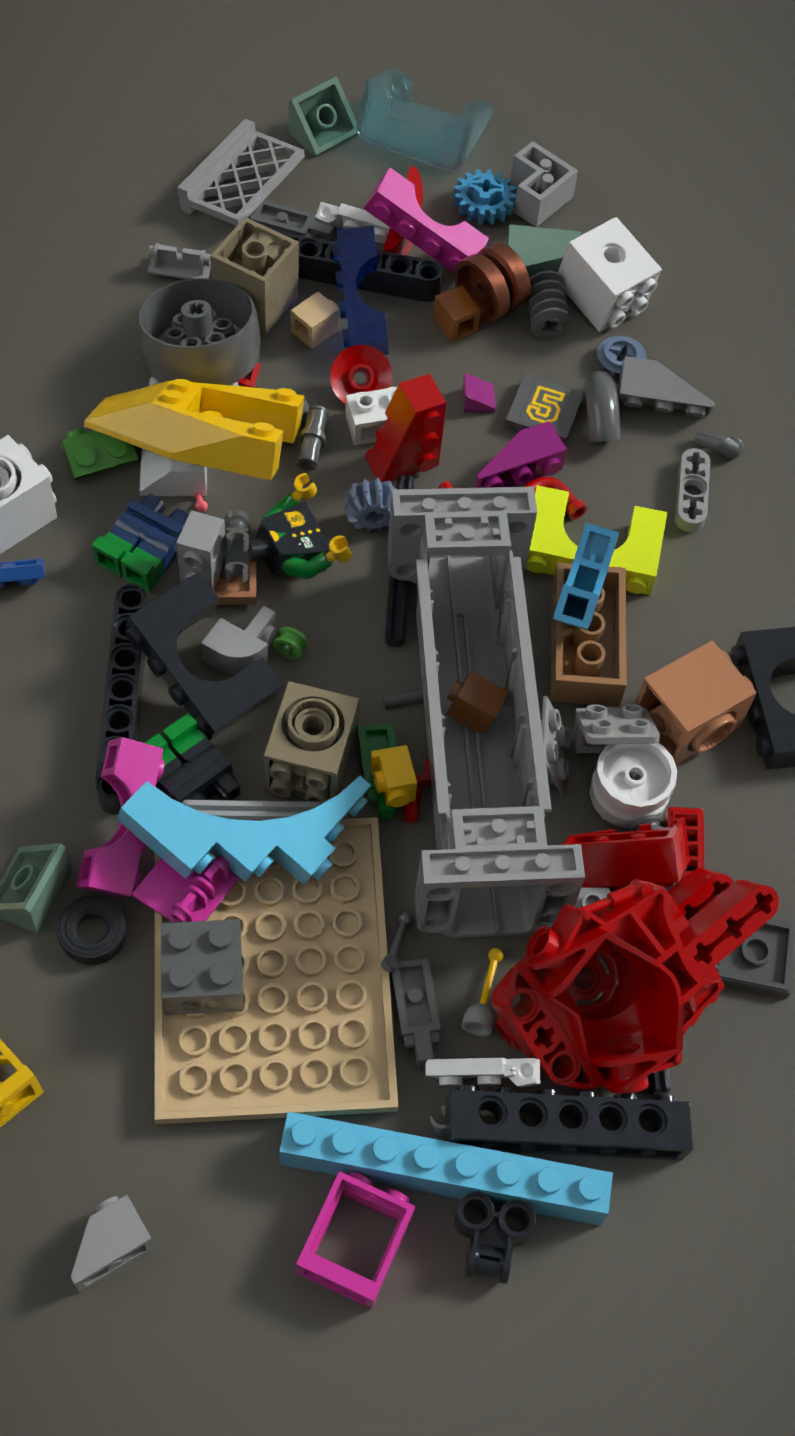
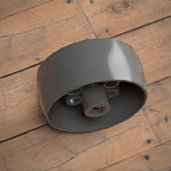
[138,278,261,385]

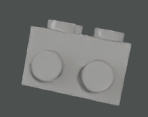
[573,704,660,753]

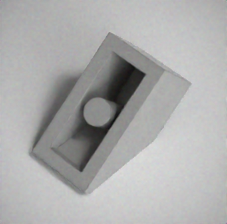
[71,1195,154,1293]

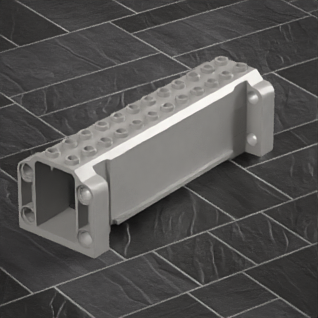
[387,487,585,938]

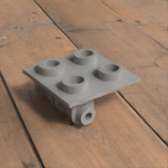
[541,696,571,794]

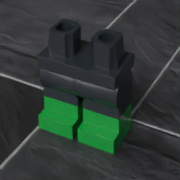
[145,713,241,803]

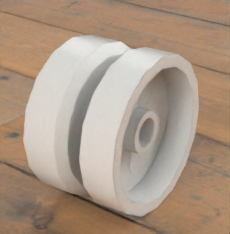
[589,743,677,829]

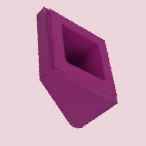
[462,373,496,412]

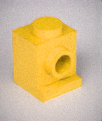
[369,745,417,807]

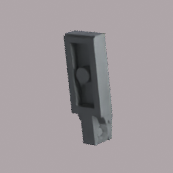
[249,200,334,241]
[390,958,441,1069]

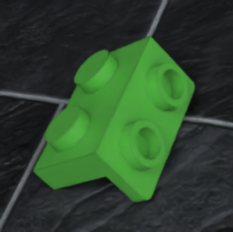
[60,428,138,480]

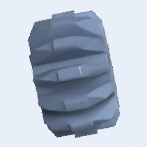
[344,477,397,532]

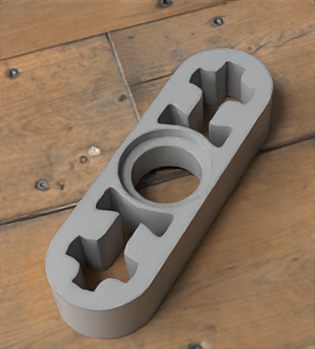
[675,448,710,533]

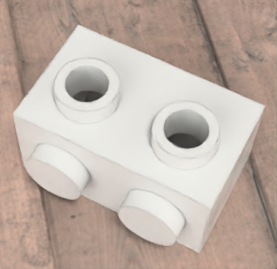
[345,387,397,446]

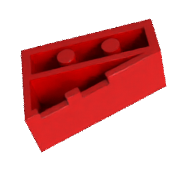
[364,373,447,483]
[562,817,691,890]

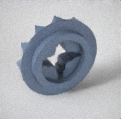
[596,336,647,376]

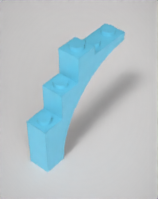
[117,776,371,885]

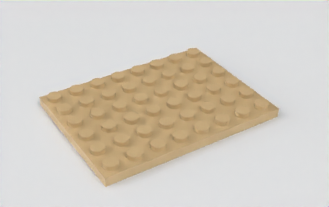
[155,817,398,1124]

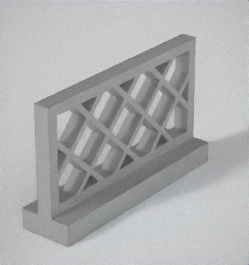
[177,119,305,226]

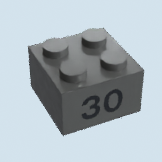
[161,919,244,1015]

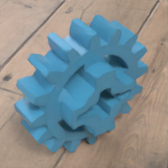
[453,169,517,225]

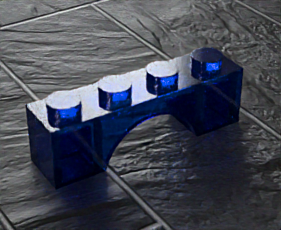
[332,226,389,355]

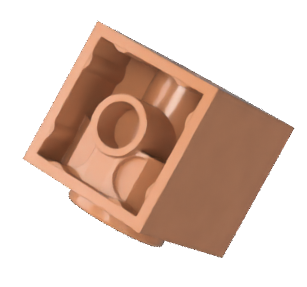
[635,640,757,765]

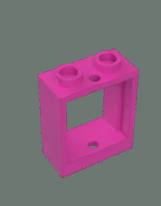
[296,1171,415,1309]

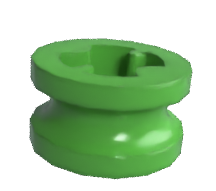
[273,626,308,660]

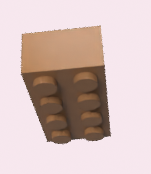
[550,562,627,707]

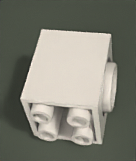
[558,217,662,333]
[0,435,57,554]

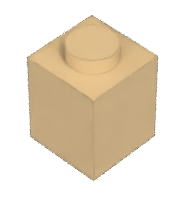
[291,292,339,349]

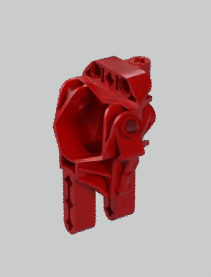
[491,868,779,1094]

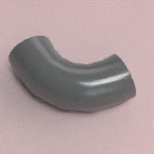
[584,371,621,442]

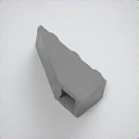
[617,356,715,417]

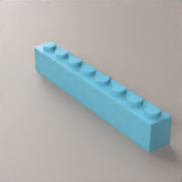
[279,1111,613,1226]

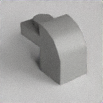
[201,606,278,675]

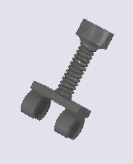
[224,509,251,583]

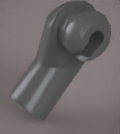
[695,430,744,459]

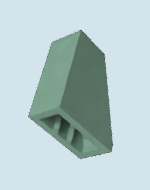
[507,224,581,278]

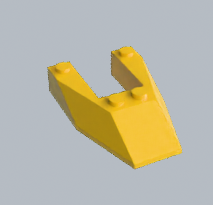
[84,379,305,480]

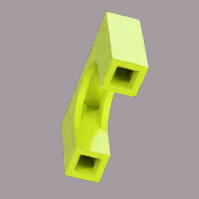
[525,485,667,595]

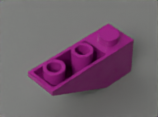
[475,421,567,488]

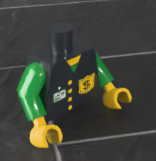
[248,473,352,580]

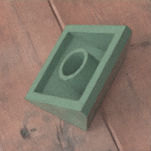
[289,76,361,156]
[0,843,72,934]

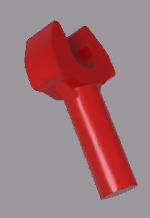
[404,759,431,823]

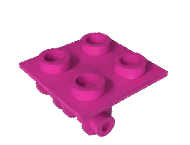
[132,855,239,923]

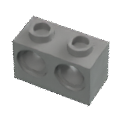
[176,510,226,591]

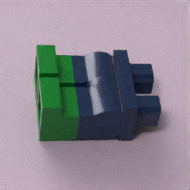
[91,493,189,593]

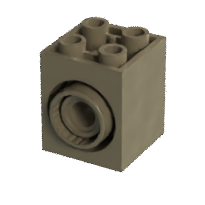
[210,217,299,335]
[264,681,360,803]

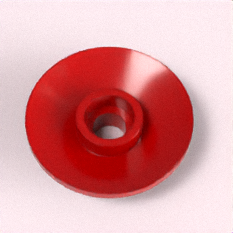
[330,345,393,405]

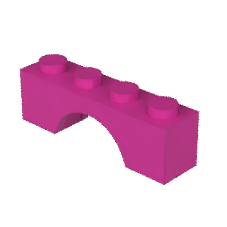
[363,167,489,272]
[76,737,164,897]

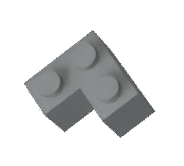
[511,141,578,227]

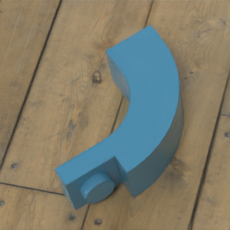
[553,523,619,630]

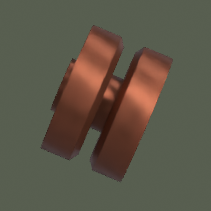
[454,242,531,323]

